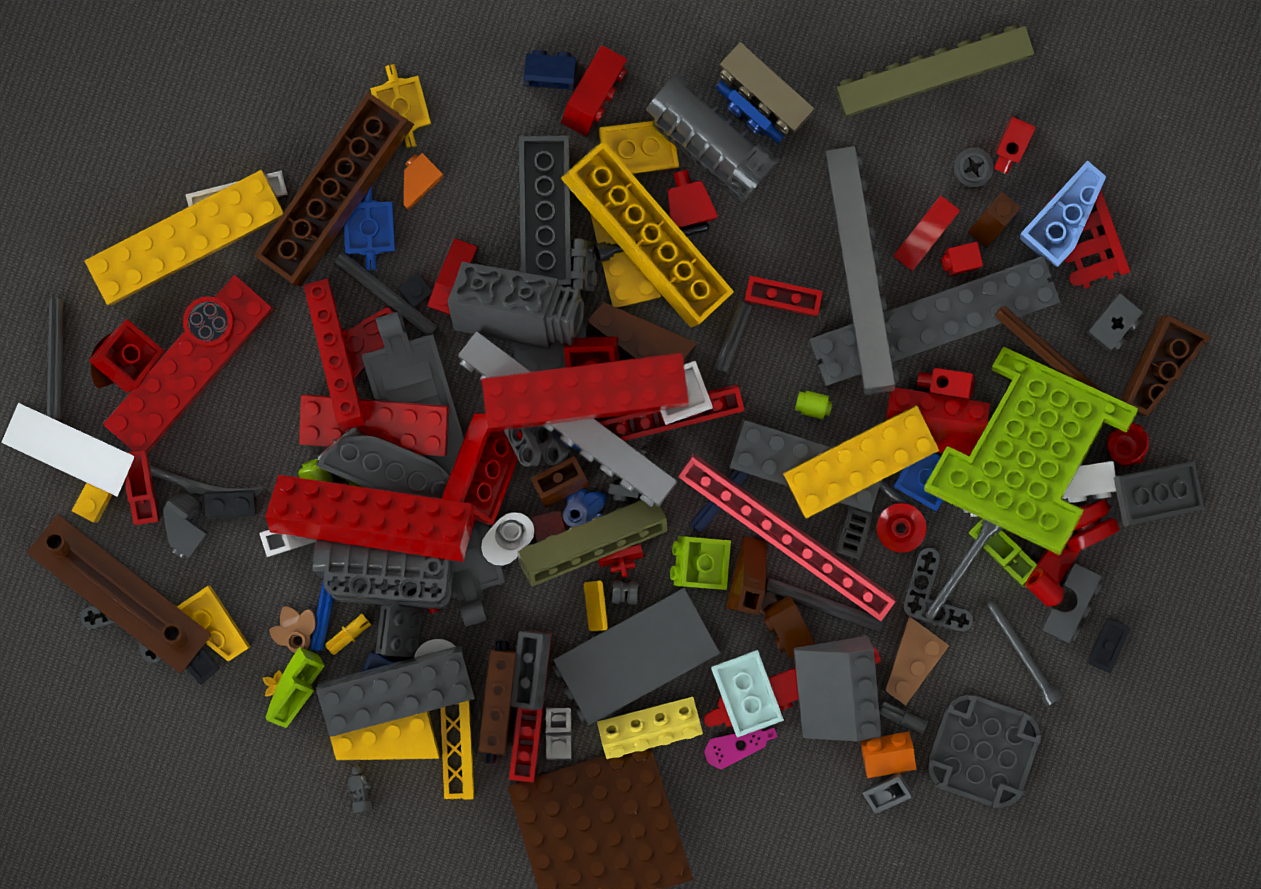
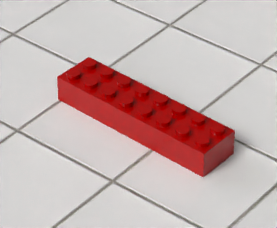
[103,275,275,454]
[482,353,689,432]
[265,475,475,562]

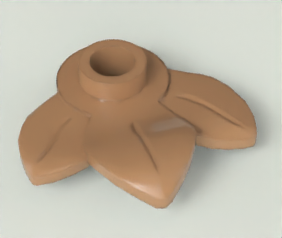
[269,606,316,653]

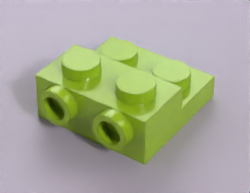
[670,536,731,590]

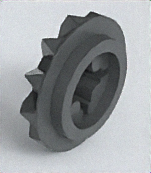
[954,148,994,187]

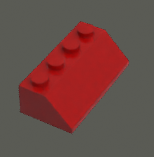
[885,387,990,457]
[441,414,523,525]

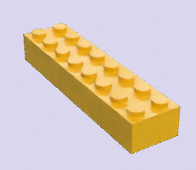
[561,141,734,328]
[84,170,284,306]

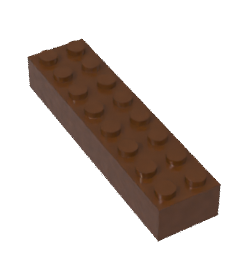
[254,92,414,287]

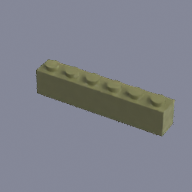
[518,499,667,587]

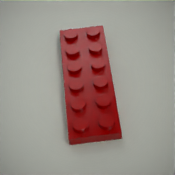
[299,394,449,456]

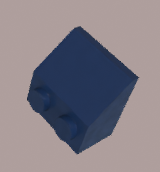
[523,50,576,90]

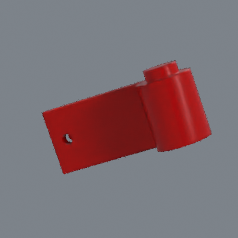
[1025,544,1081,607]

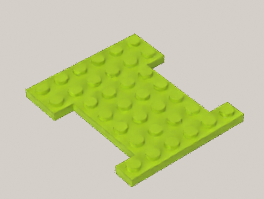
[924,347,1138,555]

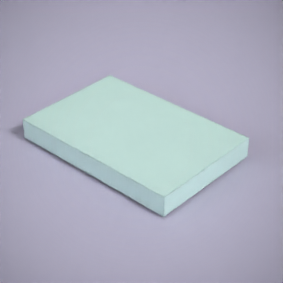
[711,650,784,738]

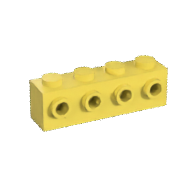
[597,697,703,759]

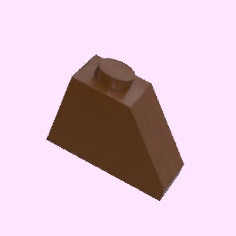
[967,192,1021,248]

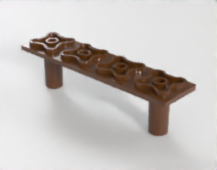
[27,515,211,673]

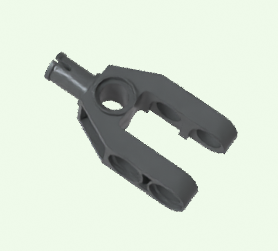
[504,425,568,466]

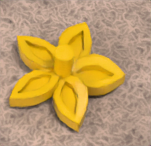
[263,670,282,696]

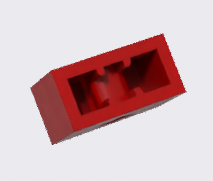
[941,242,983,276]

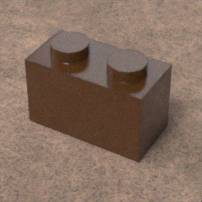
[530,456,590,507]
[763,595,815,658]

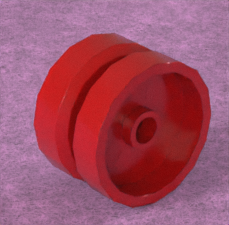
[1067,498,1121,553]

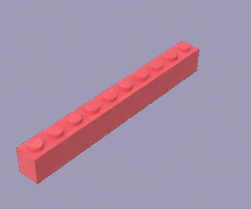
[678,453,896,621]

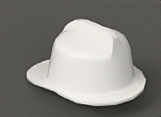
[481,512,534,566]

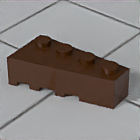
[588,302,697,361]
[1121,315,1211,416]

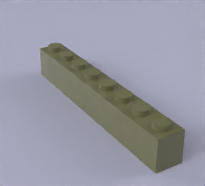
[835,24,1034,118]

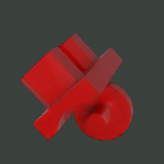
[598,544,644,578]

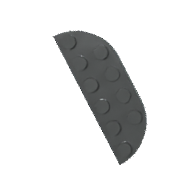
[316,435,449,499]

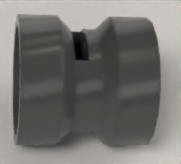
[612,579,638,605]

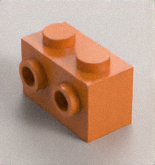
[860,731,916,779]

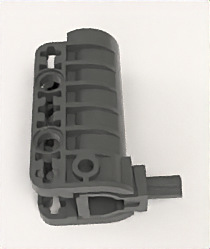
[646,73,781,203]
[313,540,455,609]

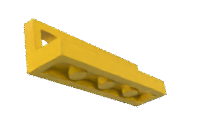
[440,700,474,800]

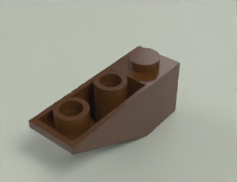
[726,536,767,616]

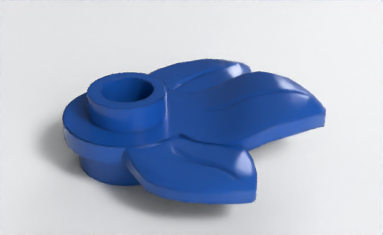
[563,488,606,527]

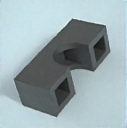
[1039,563,1102,643]

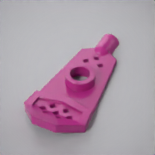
[704,728,778,770]

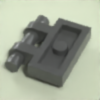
[571,239,597,292]

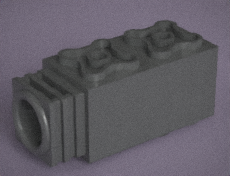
[447,262,584,348]

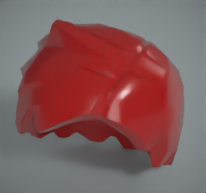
[1107,422,1149,467]

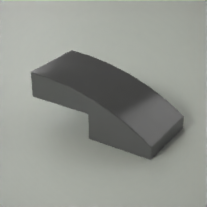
[546,708,571,761]

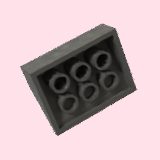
[794,636,881,741]

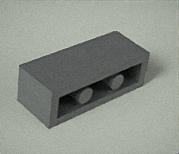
[510,630,551,710]

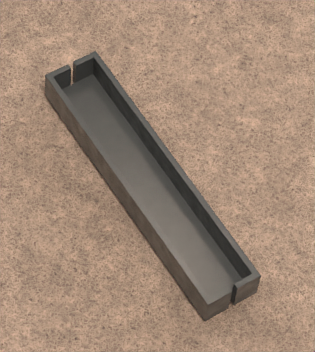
[808,256,1060,387]

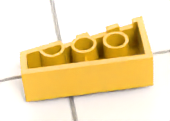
[330,711,441,760]

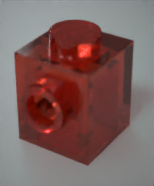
[532,511,566,541]

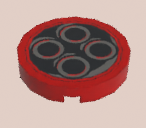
[183,297,233,346]

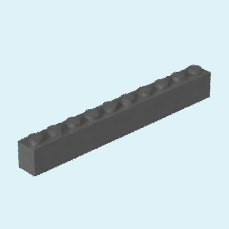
[826,146,899,395]

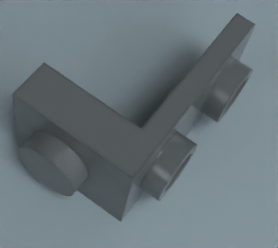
[609,448,650,502]

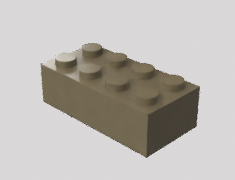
[719,42,814,136]

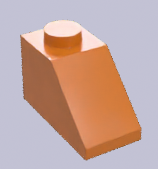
[403,153,444,211]

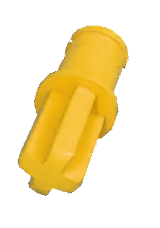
[325,613,371,655]

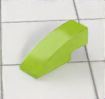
[969,518,1037,588]
[266,647,325,728]

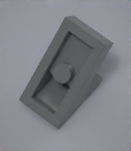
[862,773,914,814]

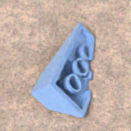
[1020,160,1106,267]

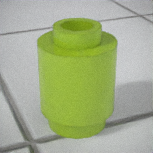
[795,390,833,420]

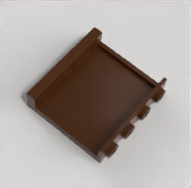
[479,648,517,755]

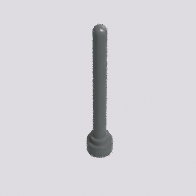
[926,519,1002,620]
[987,601,1063,707]

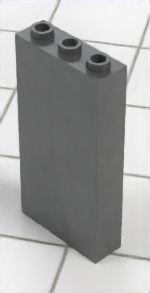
[552,588,720,725]

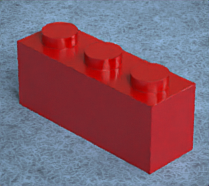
[744,276,823,317]

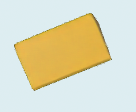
[584,580,608,631]

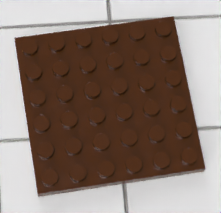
[508,748,694,889]

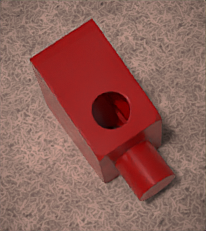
[994,116,1036,174]
[668,170,718,228]
[917,368,976,400]

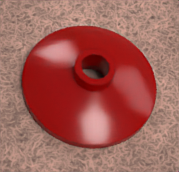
[877,503,926,553]

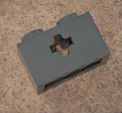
[1086,293,1143,352]

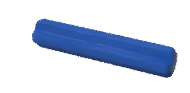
[310,580,336,651]

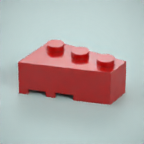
[561,45,628,137]

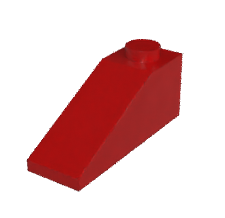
[427,238,478,316]

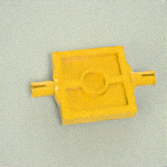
[370,64,431,148]

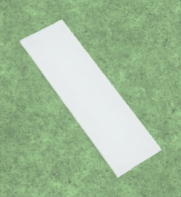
[1,403,135,497]

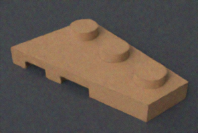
[885,616,949,706]

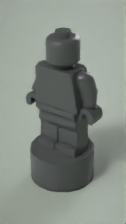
[348,765,373,814]

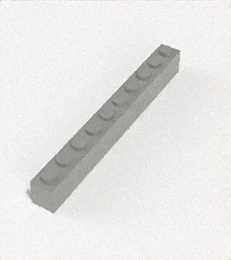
[458,331,677,507]

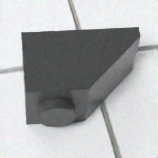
[163,505,209,559]

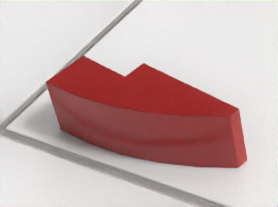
[893,195,960,271]
[125,449,160,525]

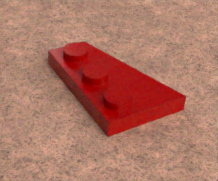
[343,307,406,379]

